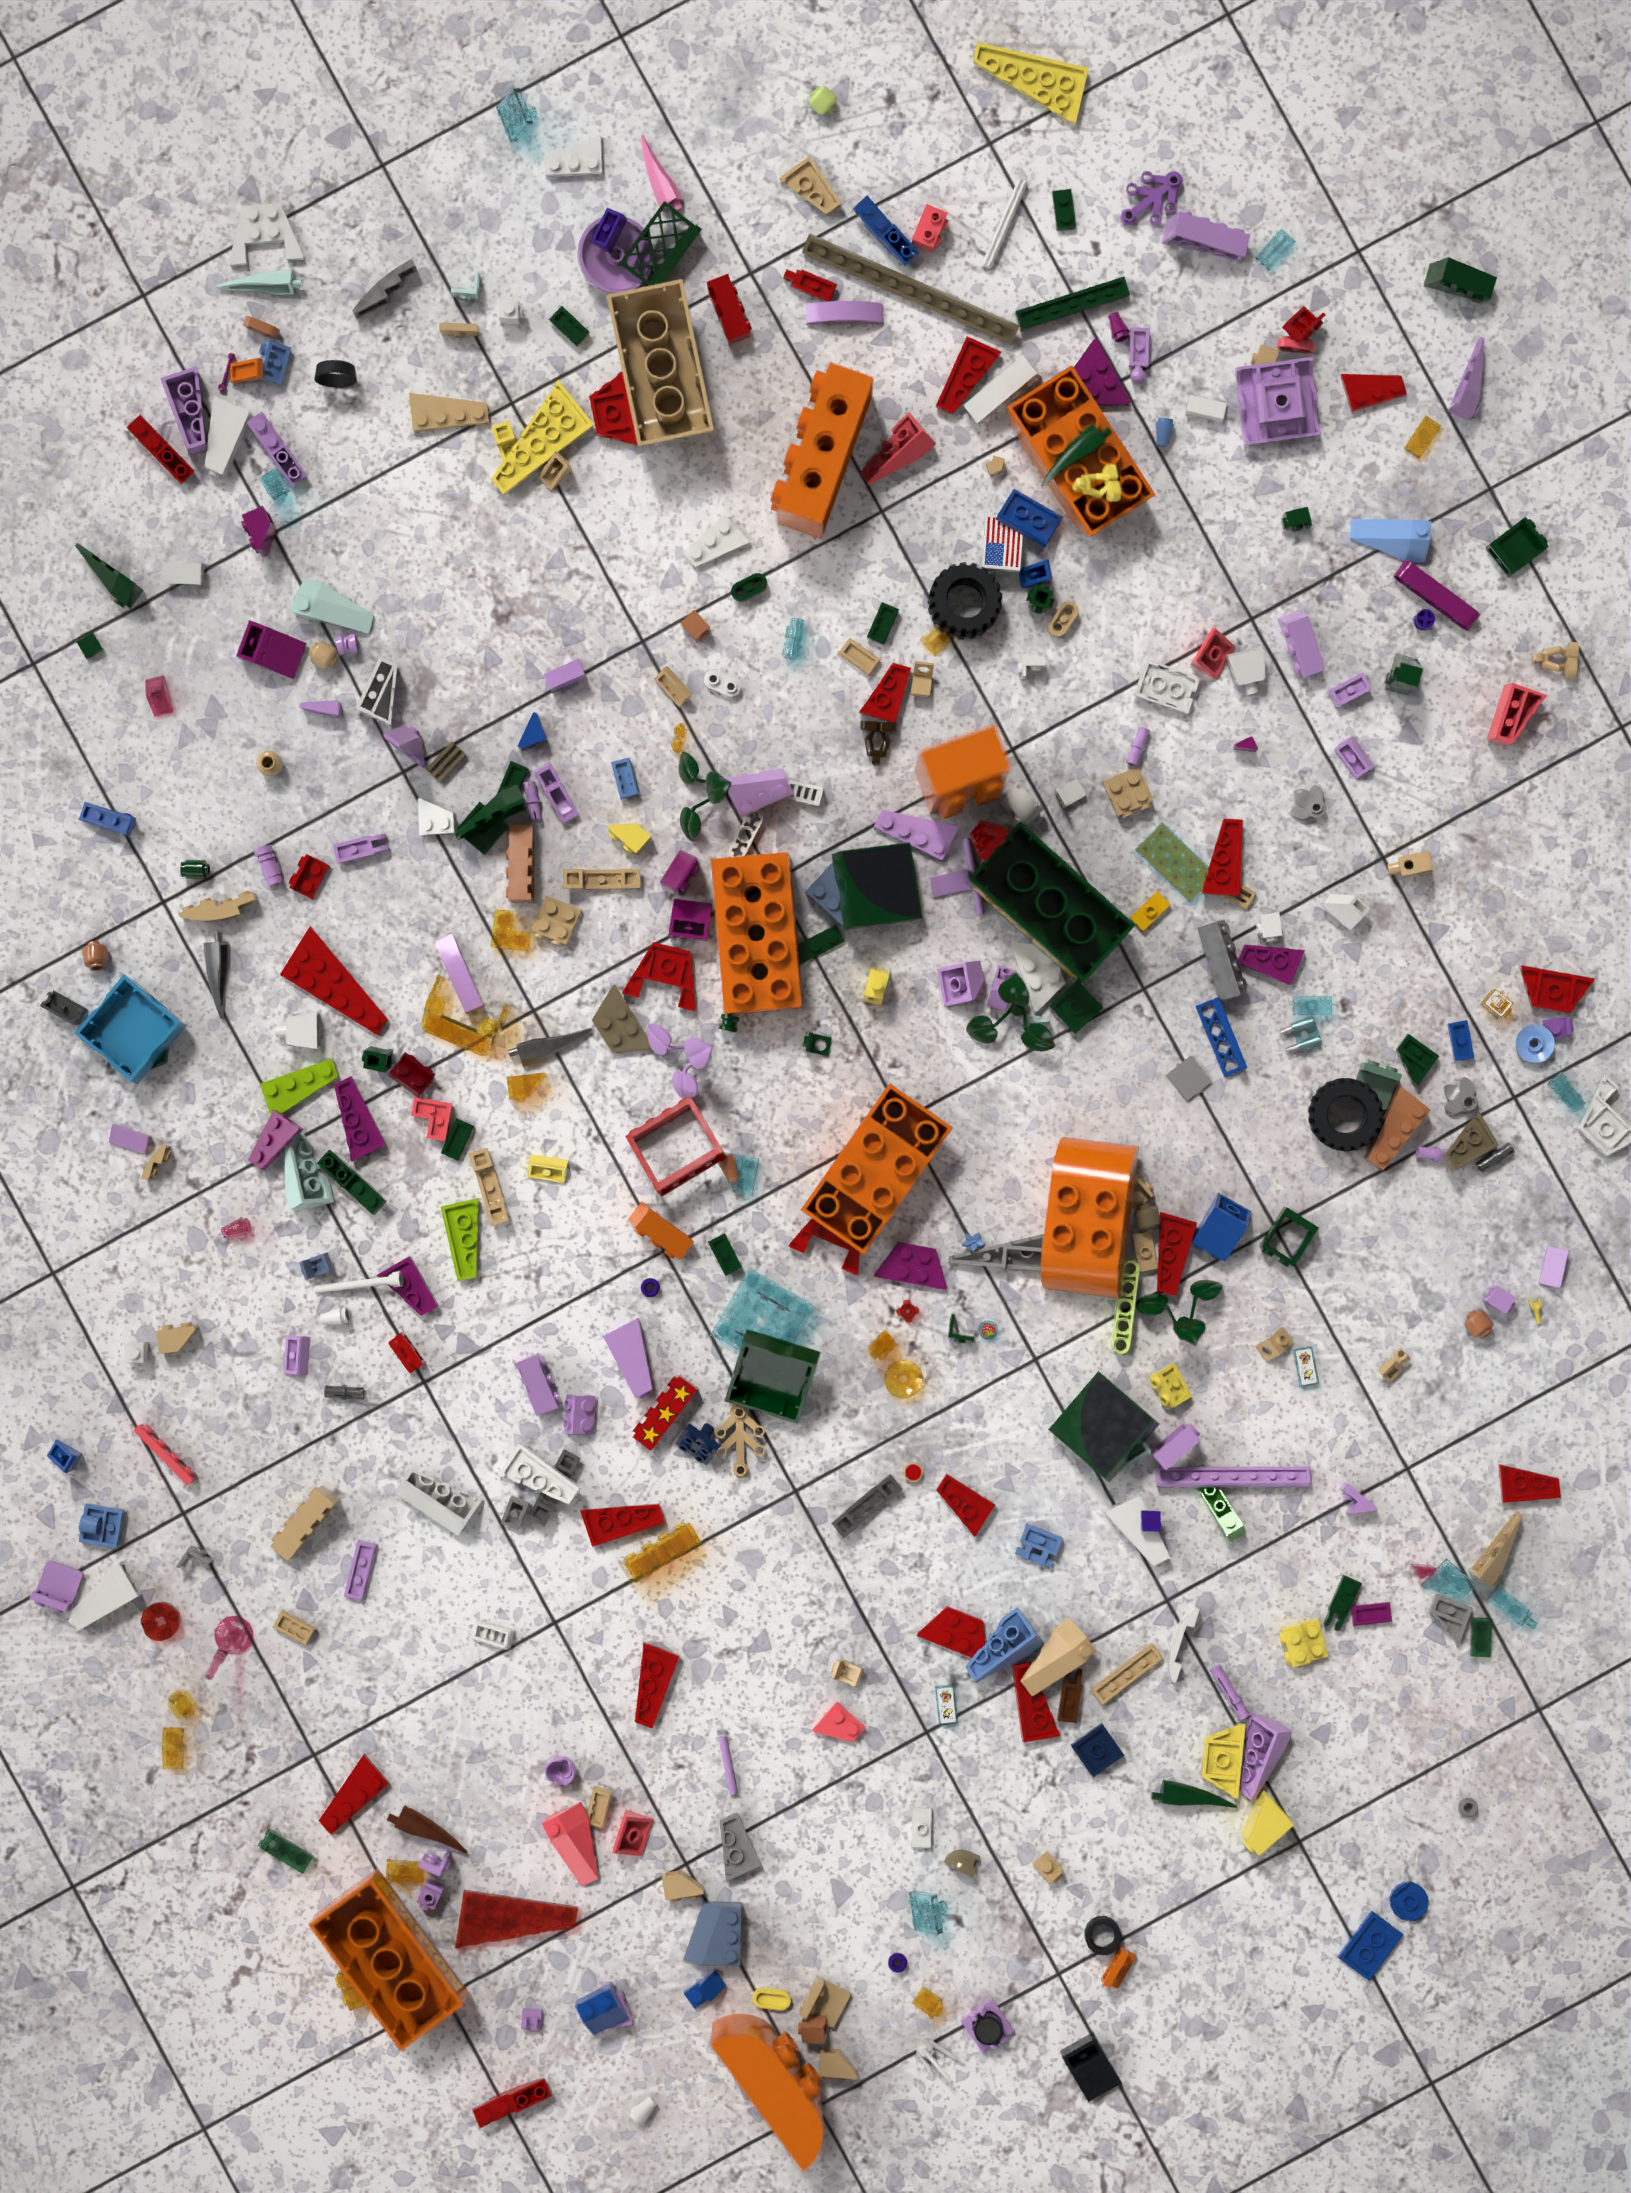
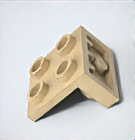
[799,1975,851,2028]

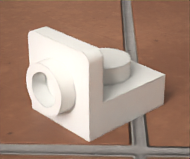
[1018,658,1045,679]

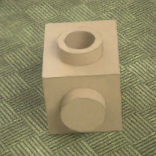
[1250,344,1279,365]

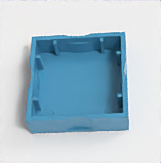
[74,974,187,1084]

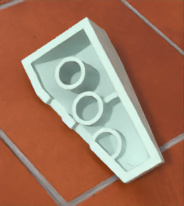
[292,578,374,634]
[284,1131,334,1210]

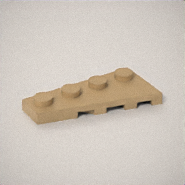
[409,393,490,432]

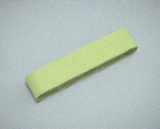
[1111,1260,1139,1354]

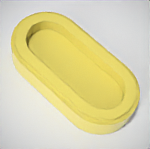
[753,1987,791,2011]

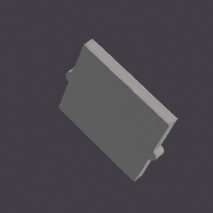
[1166,1055,1212,1101]

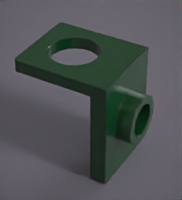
[803,1032,832,1056]
[948,1313,975,1343]

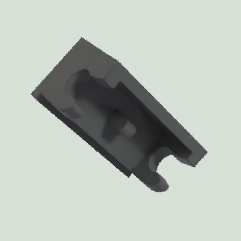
[40,990,87,1026]

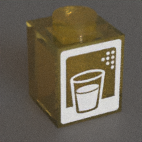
[1480,989,1514,1019]

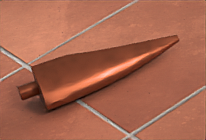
[387,1805,468,1854]

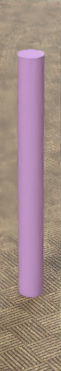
[963,838,985,915]

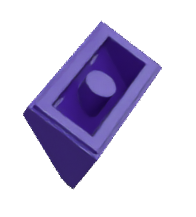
[590,208,627,253]

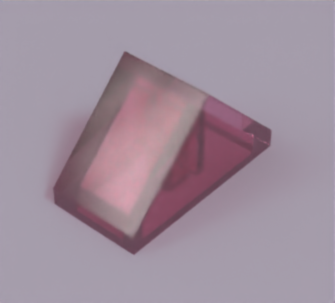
[145,675,174,717]

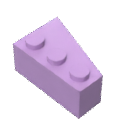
[723,769,793,817]

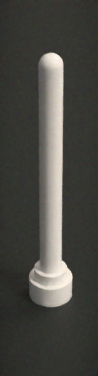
[313,1271,404,1293]

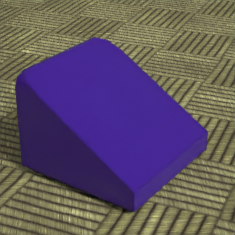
[1140,1510,1161,1532]

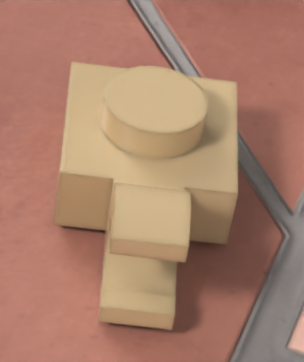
[1378,1348,1410,1384]

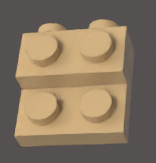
[1102,767,1154,818]
[531,896,582,947]

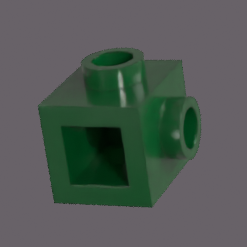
[1026,585,1055,614]

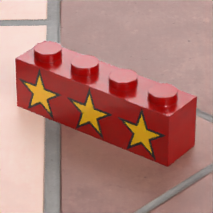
[633,1375,698,1451]

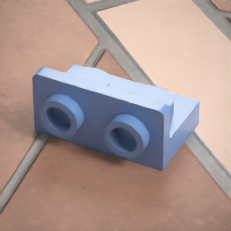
[258,340,291,385]

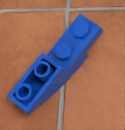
[852,195,919,266]

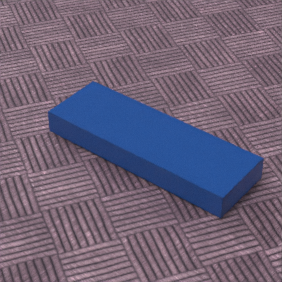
[79,802,136,836]

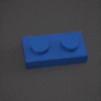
[1447,1020,1474,1061]

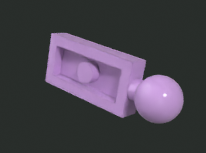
[1129,327,1150,384]

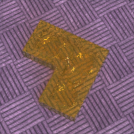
[491,909,531,952]

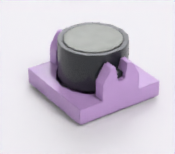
[961,1998,1014,2053]

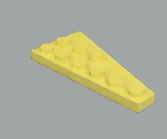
[491,380,594,496]

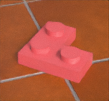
[411,1097,453,1141]

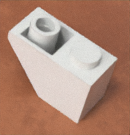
[1322,894,1370,930]

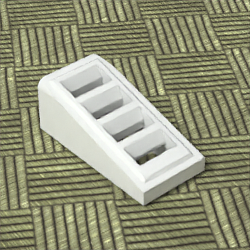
[785,779,824,807]
[471,1620,515,1650]

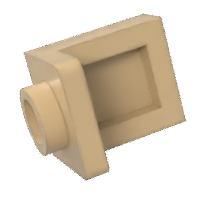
[831,1660,865,1687]

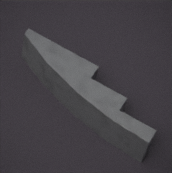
[352,259,417,319]

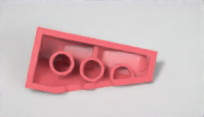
[860,412,936,485]
[542,1802,599,1886]

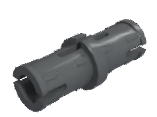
[1476,1142,1515,1173]
[324,1385,364,1400]

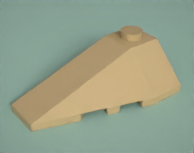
[1469,1511,1523,1588]

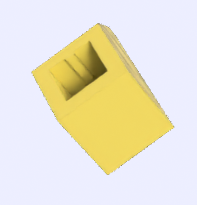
[607,823,652,855]

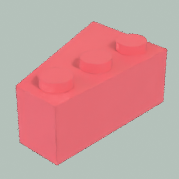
[1487,683,1547,745]

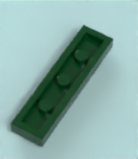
[798,925,845,965]

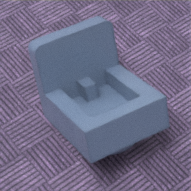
[299,1252,334,1280]

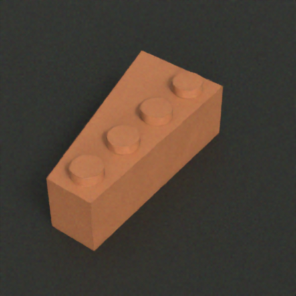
[506,824,534,903]
[1364,1086,1431,1170]

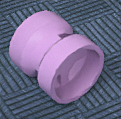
[336,634,359,655]

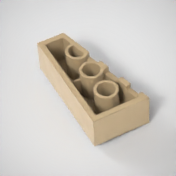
[270,1485,340,1561]

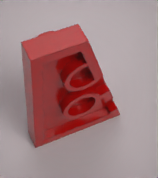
[1340,374,1407,412]

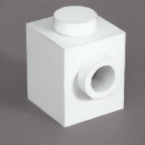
[498,299,523,325]
[1256,913,1282,942]
[124,1342,148,1366]

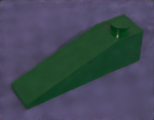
[75,543,144,609]

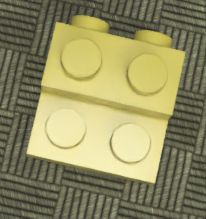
[1279,1618,1328,1667]

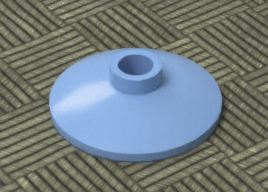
[1515,1024,1555,1063]

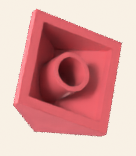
[1190,628,1235,679]
[612,1810,654,1856]

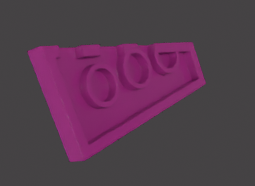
[334,1076,387,1162]

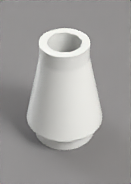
[320,1306,350,1325]
[629,2096,657,2126]

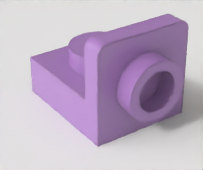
[1542,1017,1574,1038]

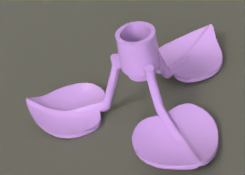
[647,1023,713,1099]

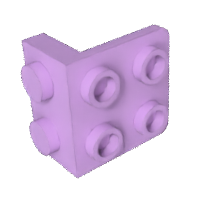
[30,1561,83,1613]

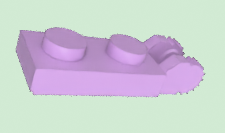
[333,834,390,864]

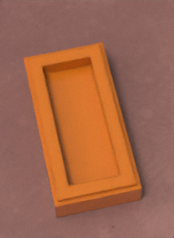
[230,358,263,384]

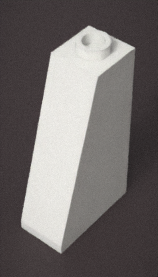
[205,396,253,479]
[1104,1493,1171,1567]
[68,1561,142,1631]

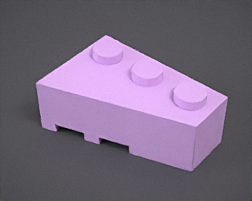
[1277,611,1325,678]
[514,1353,561,1416]

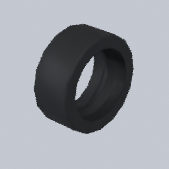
[1084,1916,1122,1955]

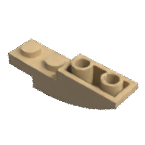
[178,891,258,922]

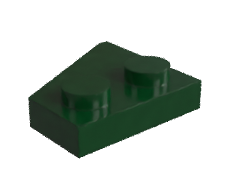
[1396,1034,1439,1086]

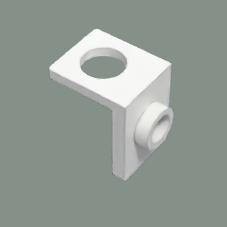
[1054,779,1086,808]

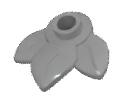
[1290,785,1327,820]
[1444,1077,1478,1114]

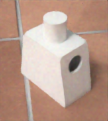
[1225,647,1265,694]
[275,1012,320,1049]

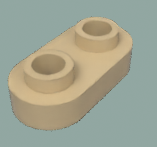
[1048,601,1079,637]

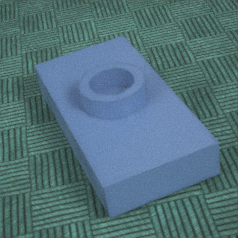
[611,757,639,800]

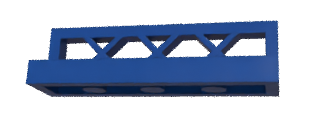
[1195,997,1248,1077]

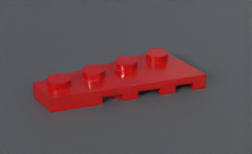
[1157,1212,1197,1296]
[635,1642,680,1729]
[1012,1662,1061,1742]

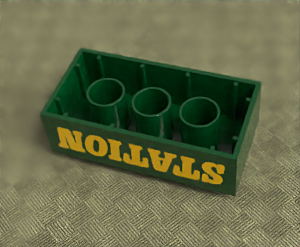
[965,821,1135,985]

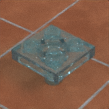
[496,88,537,142]
[909,1890,948,1935]

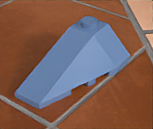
[966,1607,1045,1683]

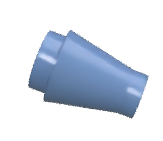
[1156,417,1174,447]

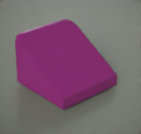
[1233,737,1258,752]

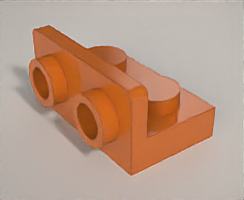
[1101,1945,1136,1989]

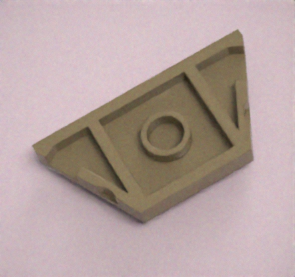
[592,985,651,1053]

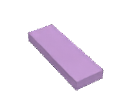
[344,1540,377,1601]

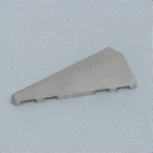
[948,1234,1044,1271]

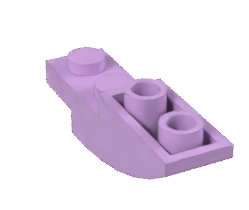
[246,411,307,486]

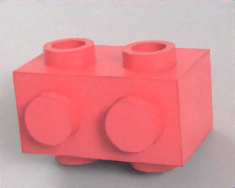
[912,204,949,253]

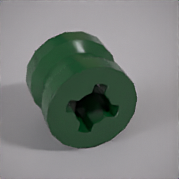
[718,1014,740,1033]

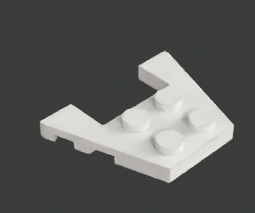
[229,203,305,267]
[1578,1075,1631,1156]

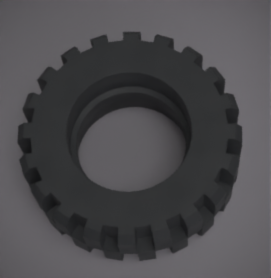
[927,562,1003,640]
[1308,1078,1384,1152]

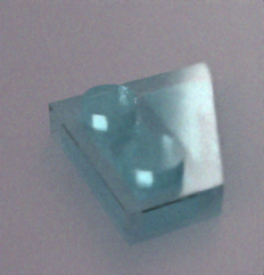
[725,1152,759,1196]
[1421,1558,1476,1599]

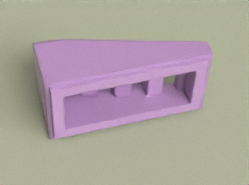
[299,700,341,718]

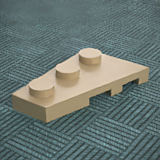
[779,156,843,216]

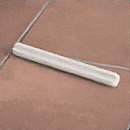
[982,179,1027,269]

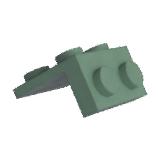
[1351,1060,1402,1110]

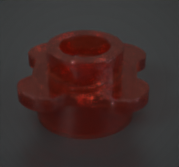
[896,1300,919,1323]

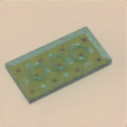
[1135,822,1209,903]

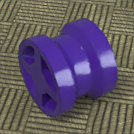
[1413,609,1435,630]

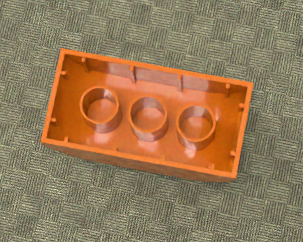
[1041,1137,1139,1299]
[710,2014,823,2172]

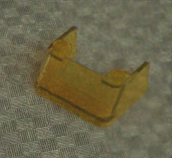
[421,975,511,1056]

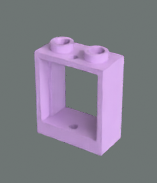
[1150,1423,1201,1470]

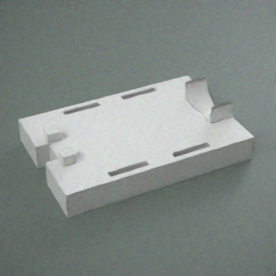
[1133,659,1200,714]

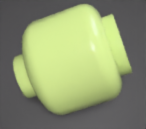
[809,86,837,115]

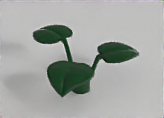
[679,752,732,841]
[966,972,1056,1052]
[1135,1280,1223,1346]

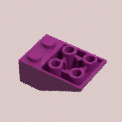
[236,620,307,679]
[660,850,701,896]

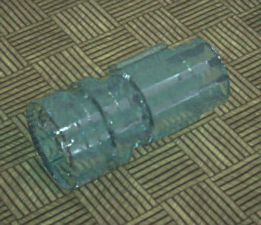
[782,618,805,660]
[1548,1072,1586,1112]

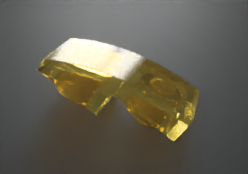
[162,1727,185,1769]

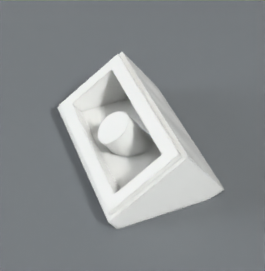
[1185,395,1227,422]

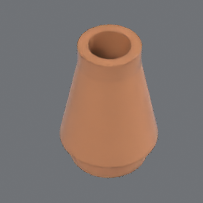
[718,1153,739,1183]

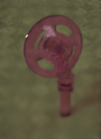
[205,1616,253,1680]

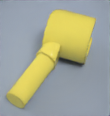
[1528,1296,1542,1324]

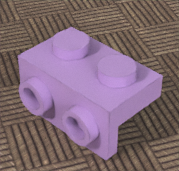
[563,1394,596,1435]

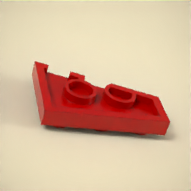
[859,663,911,723]
[1498,1464,1561,1503]
[936,1473,995,1537]

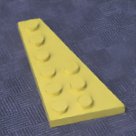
[973,42,1089,125]

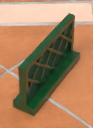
[619,201,702,286]

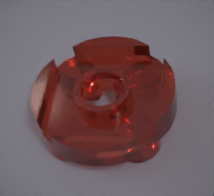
[141,1601,181,1641]

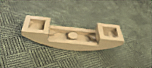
[563,869,641,889]
[469,1148,509,1227]

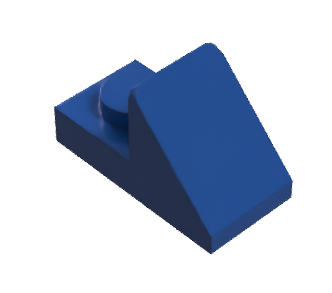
[684,1969,726,2009]

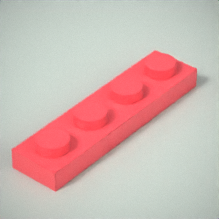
[133,1424,196,1485]

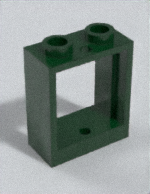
[1259,1207,1319,1267]

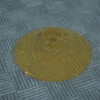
[884,1360,923,1398]

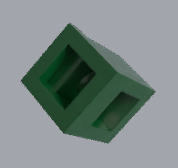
[1281,507,1312,532]
[362,1046,393,1073]

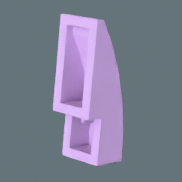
[533,761,579,824]

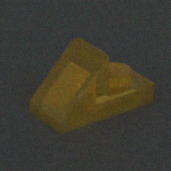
[386,1859,425,1884]

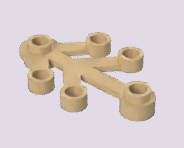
[715,1404,765,1478]

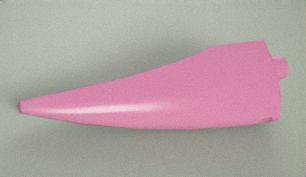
[641,135,684,212]

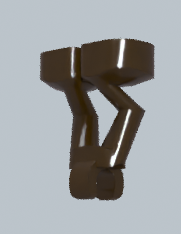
[860,721,898,766]

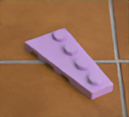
[874,810,959,861]

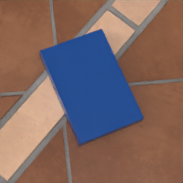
[996,489,1063,548]
[1337,1910,1404,1981]

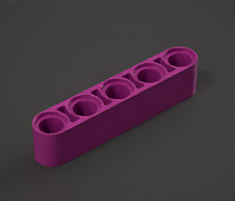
[1393,560,1480,631]

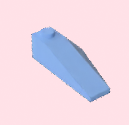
[1350,519,1432,564]

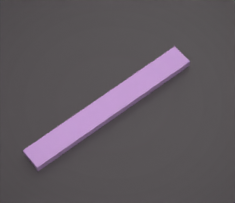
[1156,1466,1311,1488]

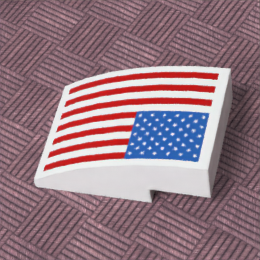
[981,514,1023,574]

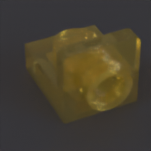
[912,1986,943,2019]

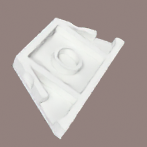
[1010,942,1065,1013]

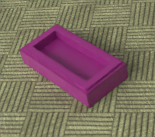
[1351,1602,1392,1626]

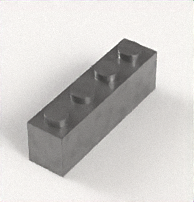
[1197,919,1248,1001]

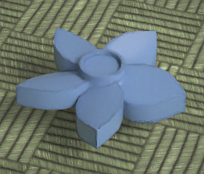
[962,1233,985,1252]

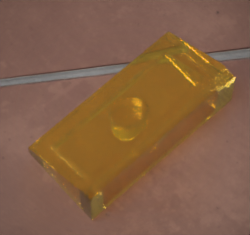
[919,624,957,657]

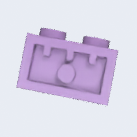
[418,1850,452,1876]

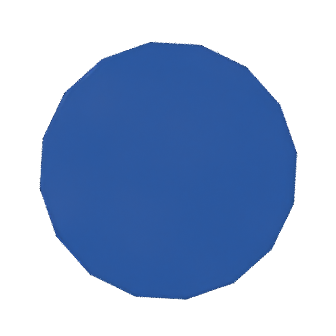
[1389,1881,1429,1921]

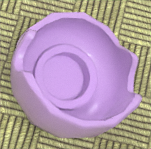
[545,1756,577,1786]

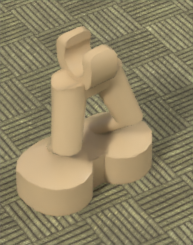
[1532,642,1579,680]

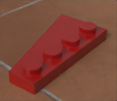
[936,336,1002,415]
[1201,819,1243,896]
[969,820,1009,862]
[580,1503,665,1547]
[319,1754,390,1835]

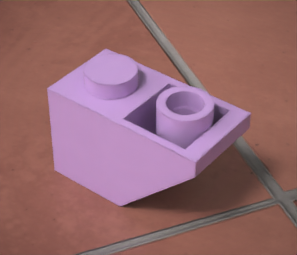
[987,965,1017,1011]

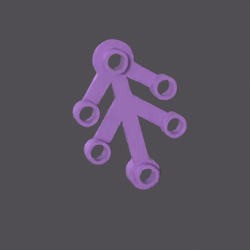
[1120,171,1183,226]

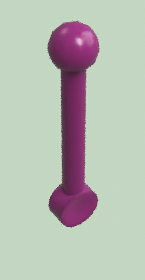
[218,353,235,392]

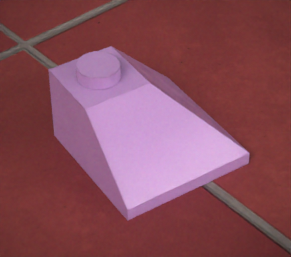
[937,960,984,1006]

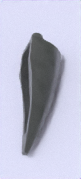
[204,932,230,1019]
[508,1028,592,1067]

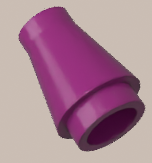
[1108,312,1130,343]

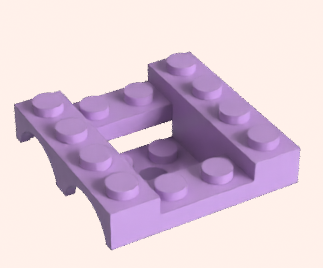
[1235,357,1322,446]

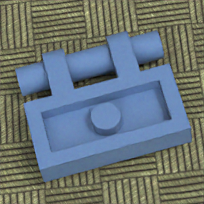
[1015,1523,1063,1568]

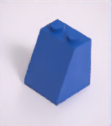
[1192,1193,1251,1262]

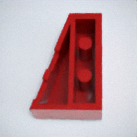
[707,274,752,345]

